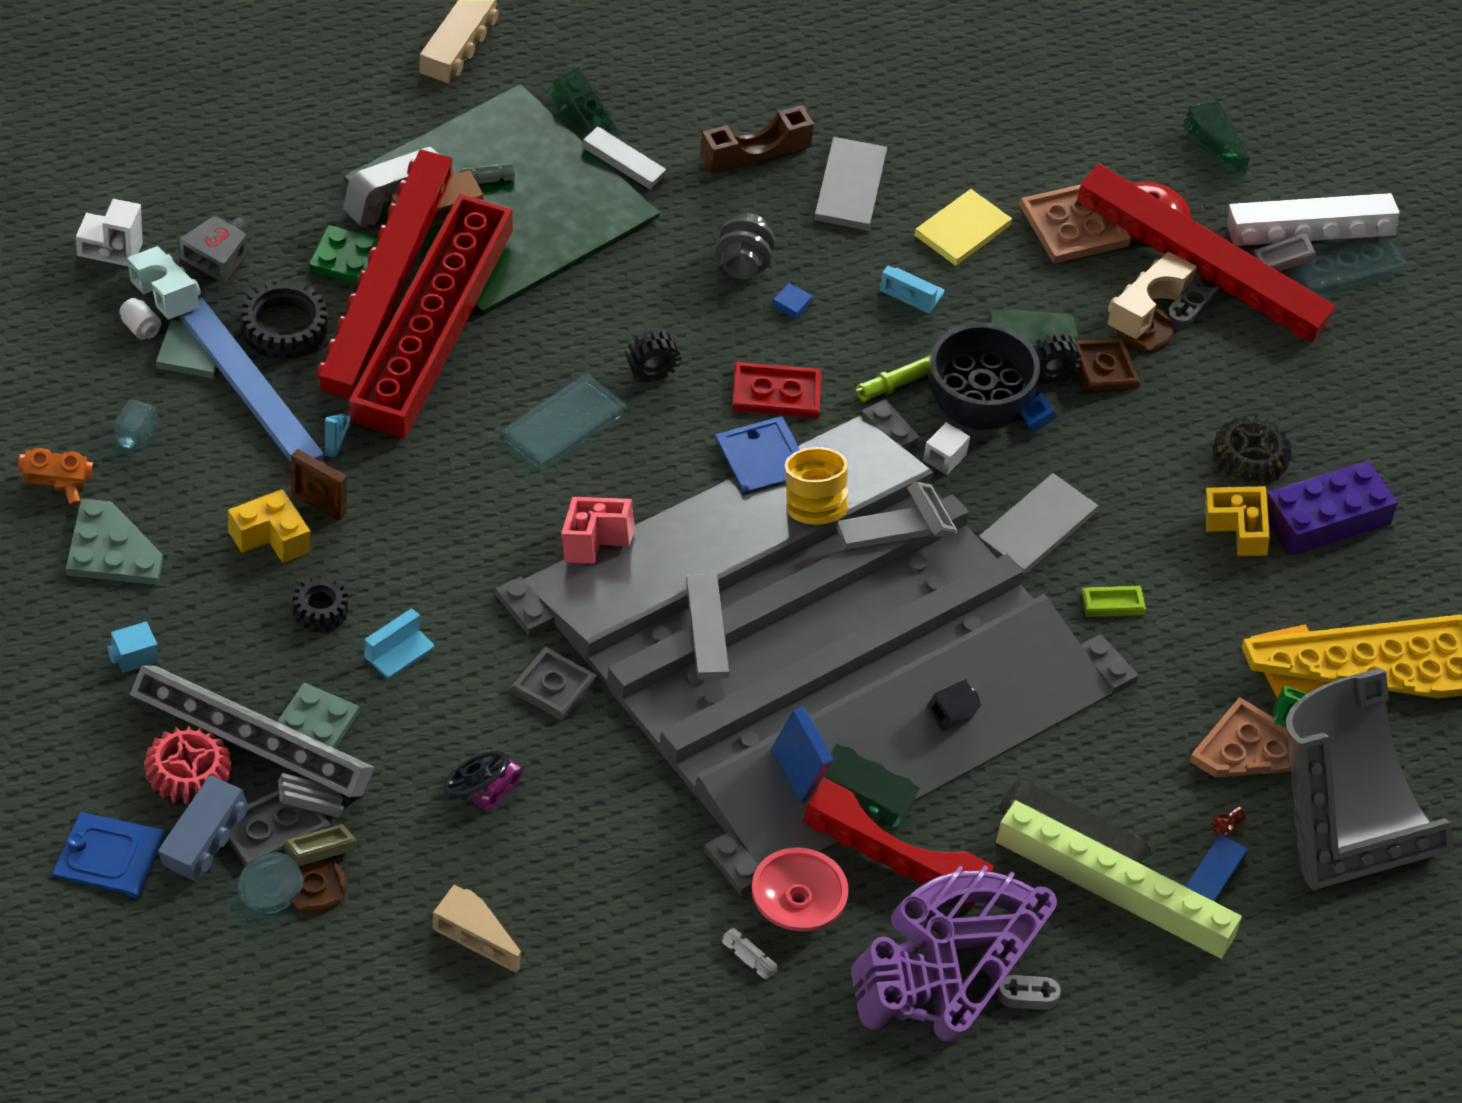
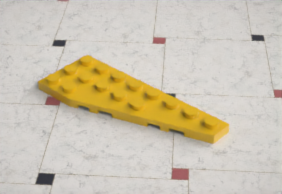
[1241,614,1462,698]

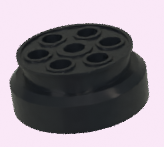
[928,323,1040,429]

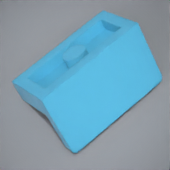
[880,266,944,314]
[364,608,434,679]

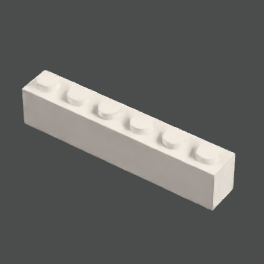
[1227,193,1400,246]

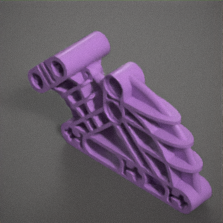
[851,865,1057,1042]

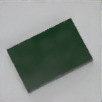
[990,309,1077,345]

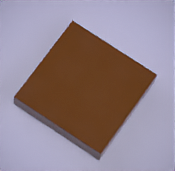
[1075,339,1141,391]
[291,449,347,520]

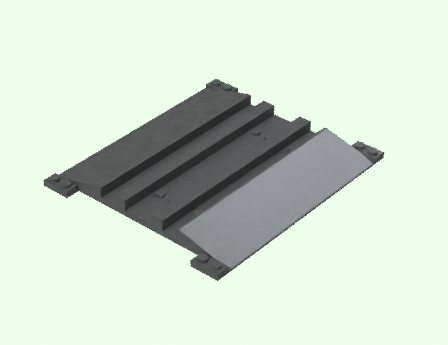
[495,399,1138,896]

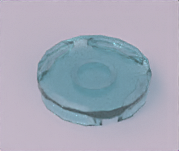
[238,852,303,914]

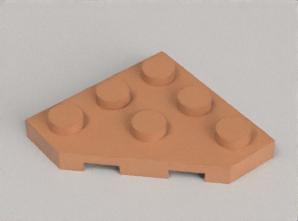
[1189,697,1290,778]

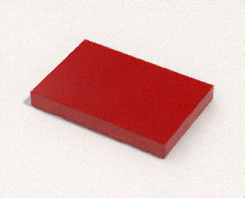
[732,362,821,418]

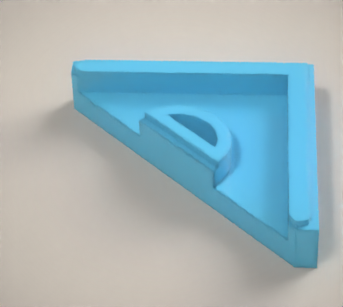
[325,414,350,458]

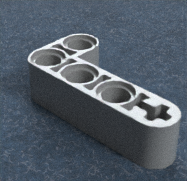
[343,147,439,229]

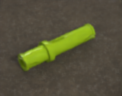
[856,355,930,402]

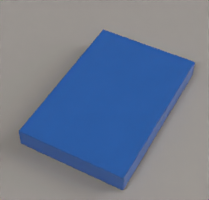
[771,706,833,802]

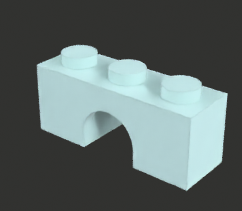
[127,246,201,320]

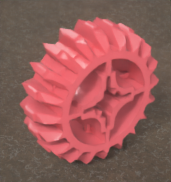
[144,725,231,806]

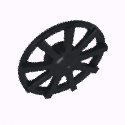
[444,751,511,800]

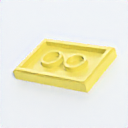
[914,189,1012,266]

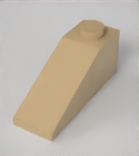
[433,885,521,973]

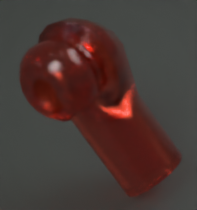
[1211,807,1246,835]

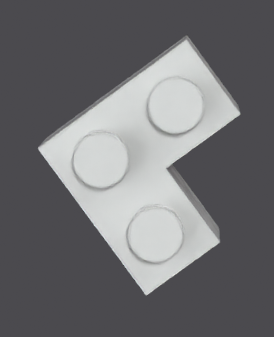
[76,199,143,266]

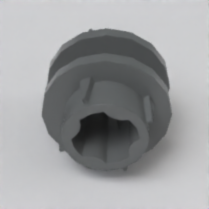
[715,212,775,280]

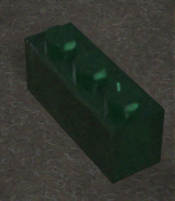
[817,743,920,829]

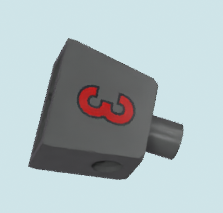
[180,217,248,283]

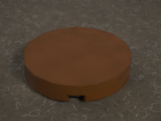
[1117,308,1173,353]
[281,859,346,914]

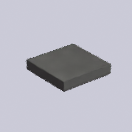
[510,647,597,721]

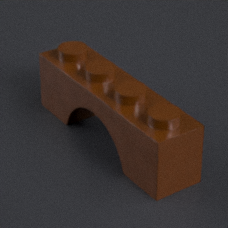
[700,105,814,174]

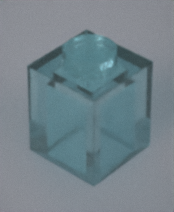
[114,398,158,450]

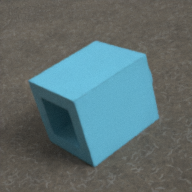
[108,621,158,673]

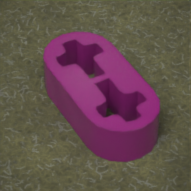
[473,759,523,811]

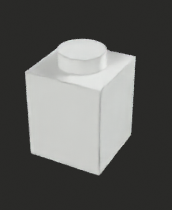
[923,422,970,475]

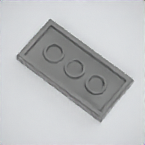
[814,137,887,231]
[978,473,1098,576]

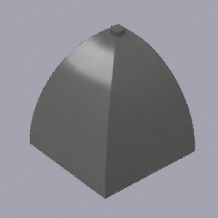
[1286,668,1453,890]

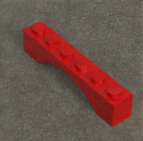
[802,778,994,909]

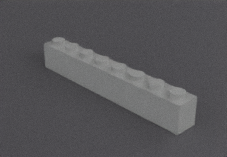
[130,666,374,797]

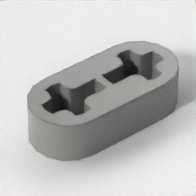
[997,975,1061,1010]

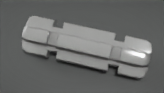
[722,928,777,979]

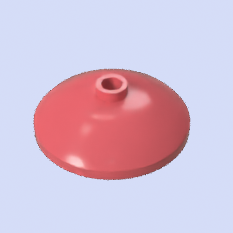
[751,848,848,931]

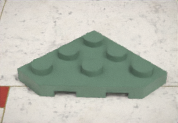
[66,498,163,585]

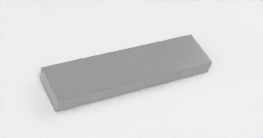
[686,574,729,679]

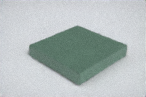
[156,319,217,379]

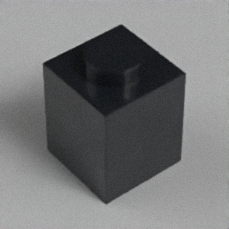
[927,679,981,731]

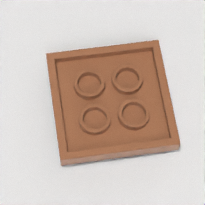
[1020,184,1131,264]

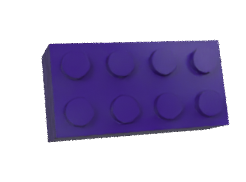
[1267,460,1398,556]

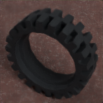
[241,280,328,360]

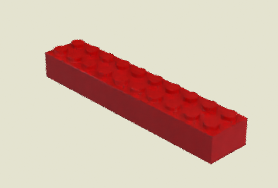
[349,193,513,439]

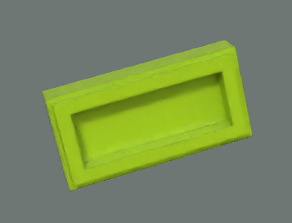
[1081,586,1146,617]

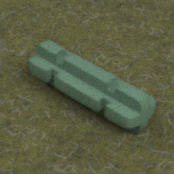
[460,164,515,184]

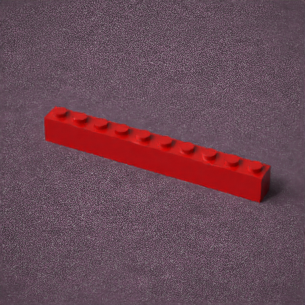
[316,149,453,399]
[1077,163,1335,343]

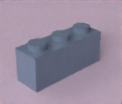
[158,775,248,882]

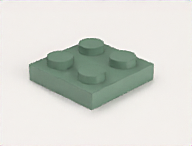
[277,683,359,748]

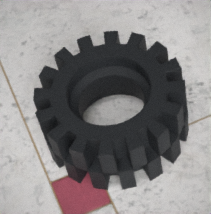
[625,330,682,383]
[1032,333,1082,384]
[292,575,348,633]

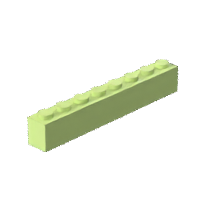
[996,800,1242,959]

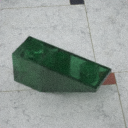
[546,67,622,139]

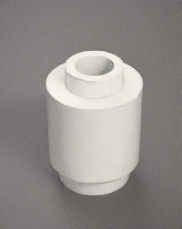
[120,298,161,340]

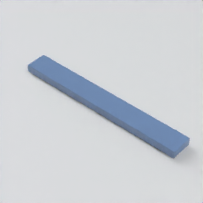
[178,297,324,462]

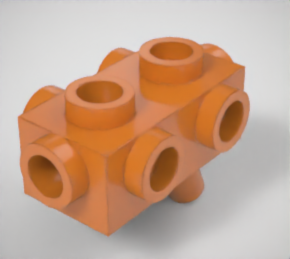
[18,448,93,506]

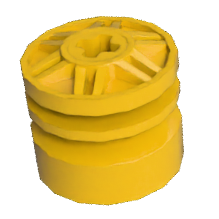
[785,447,849,525]

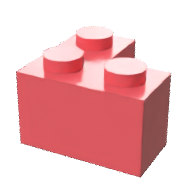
[561,497,635,564]

